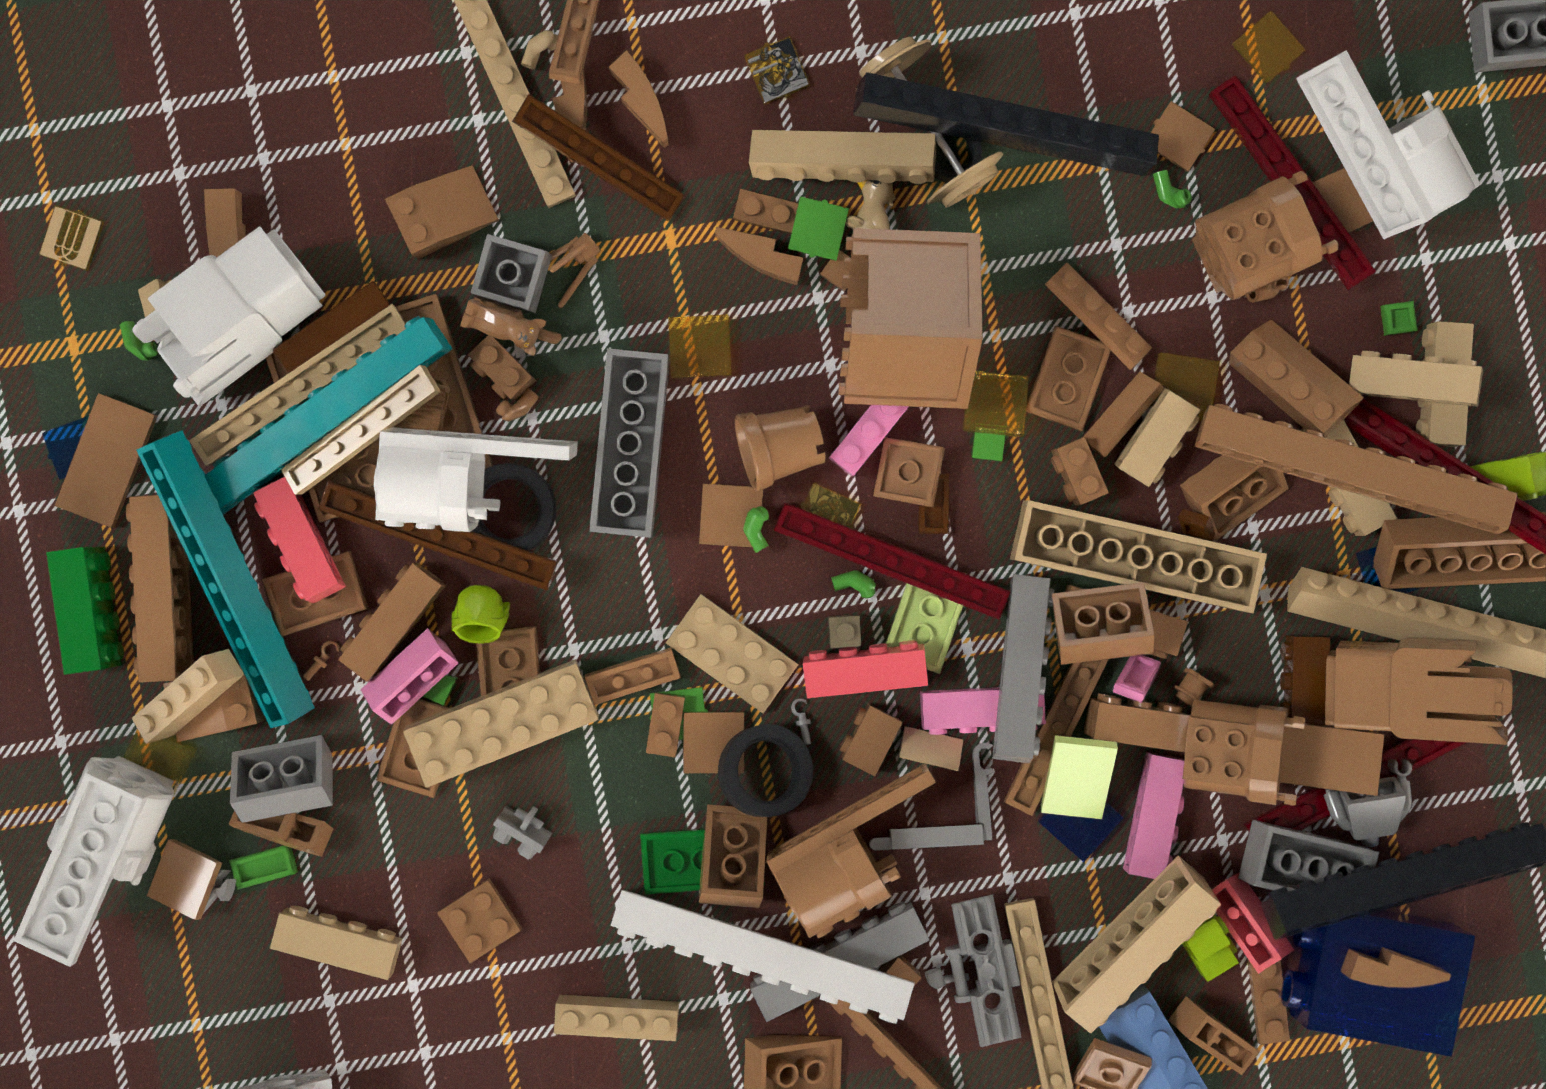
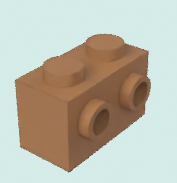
[468,335,537,401]
[1051,437,1109,506]

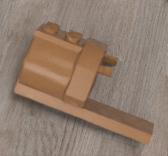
[1192,168,1373,300]
[1182,700,1384,805]
[766,763,936,938]

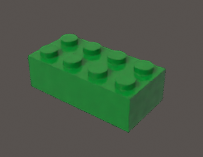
[46,547,124,675]

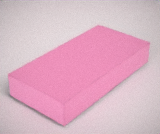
[1113,655,1161,703]

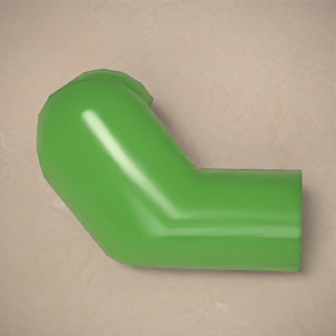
[1153,170,1192,208]
[120,321,158,361]
[743,506,769,553]
[831,570,876,598]

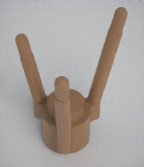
[550,233,601,308]

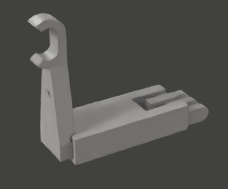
[869,743,995,850]

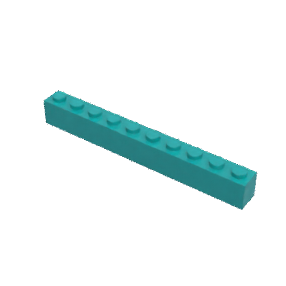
[205,316,453,515]
[136,430,315,728]

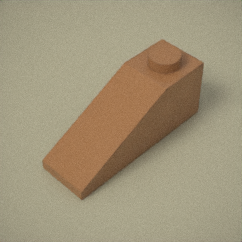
[1168,996,1260,1075]

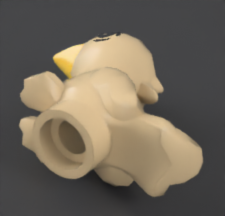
[846,180,896,237]

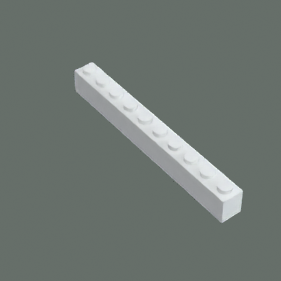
[610,890,915,1024]

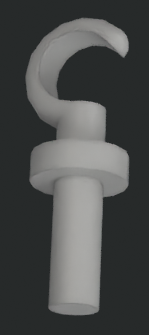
[791,698,811,745]

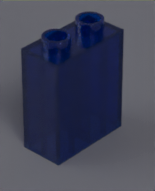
[1281,910,1475,1057]

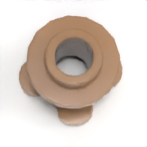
[1174,668,1214,706]

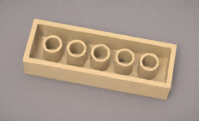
[403,659,599,788]
[1052,856,1221,1033]

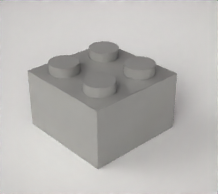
[471,234,552,313]

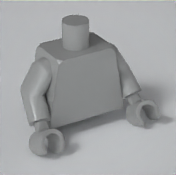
[1324,759,1412,847]

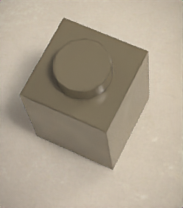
[828,614,861,648]

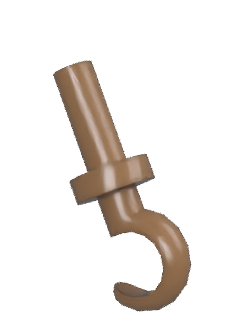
[303,641,340,681]

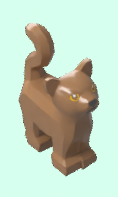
[460,296,562,356]

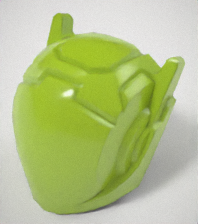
[452,585,510,644]

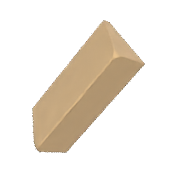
[898,726,963,771]

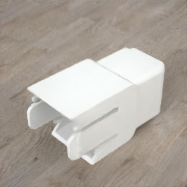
[132,226,326,406]

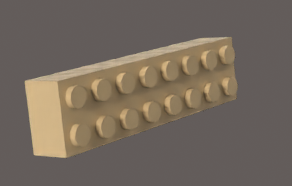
[1010,500,1267,614]

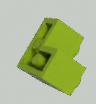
[1470,451,1546,501]
[1182,914,1239,982]

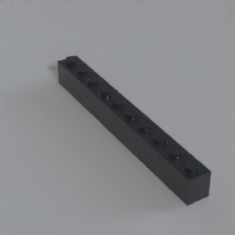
[853,72,1159,176]
[1261,822,1546,940]

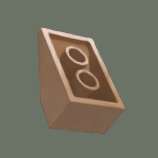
[385,165,499,260]
[163,665,266,742]
[699,805,767,908]
[744,1035,842,1089]

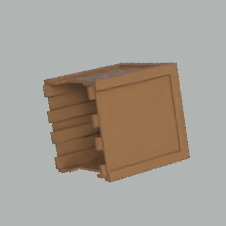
[838,228,983,409]

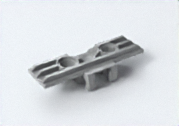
[945,895,1021,1047]

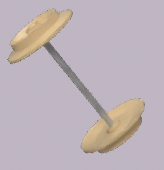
[860,37,1003,208]

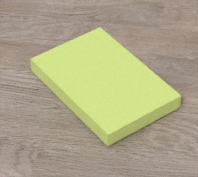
[886,583,963,674]
[1041,735,1118,819]

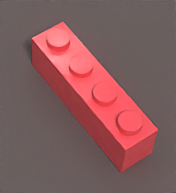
[253,477,346,603]
[803,640,928,698]

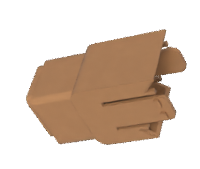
[1325,638,1513,745]

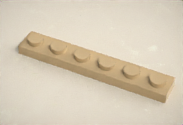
[281,365,441,495]

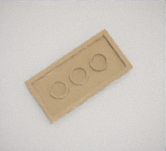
[666,594,798,713]

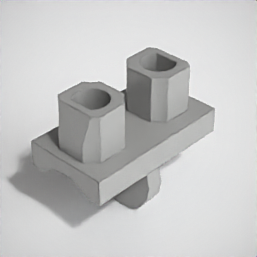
[493,805,552,859]

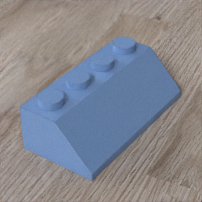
[1099,984,1207,1089]

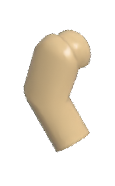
[521,30,558,70]

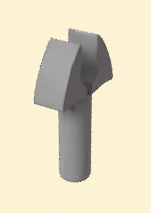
[203,870,236,914]

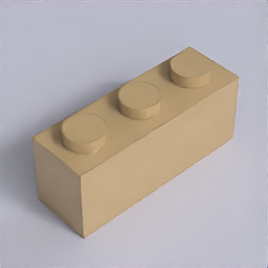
[1114,388,1200,487]

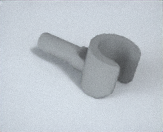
[925,968,969,989]

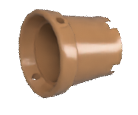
[735,405,826,491]

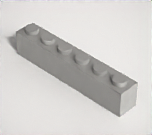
[992,574,1054,763]
[750,902,929,1022]

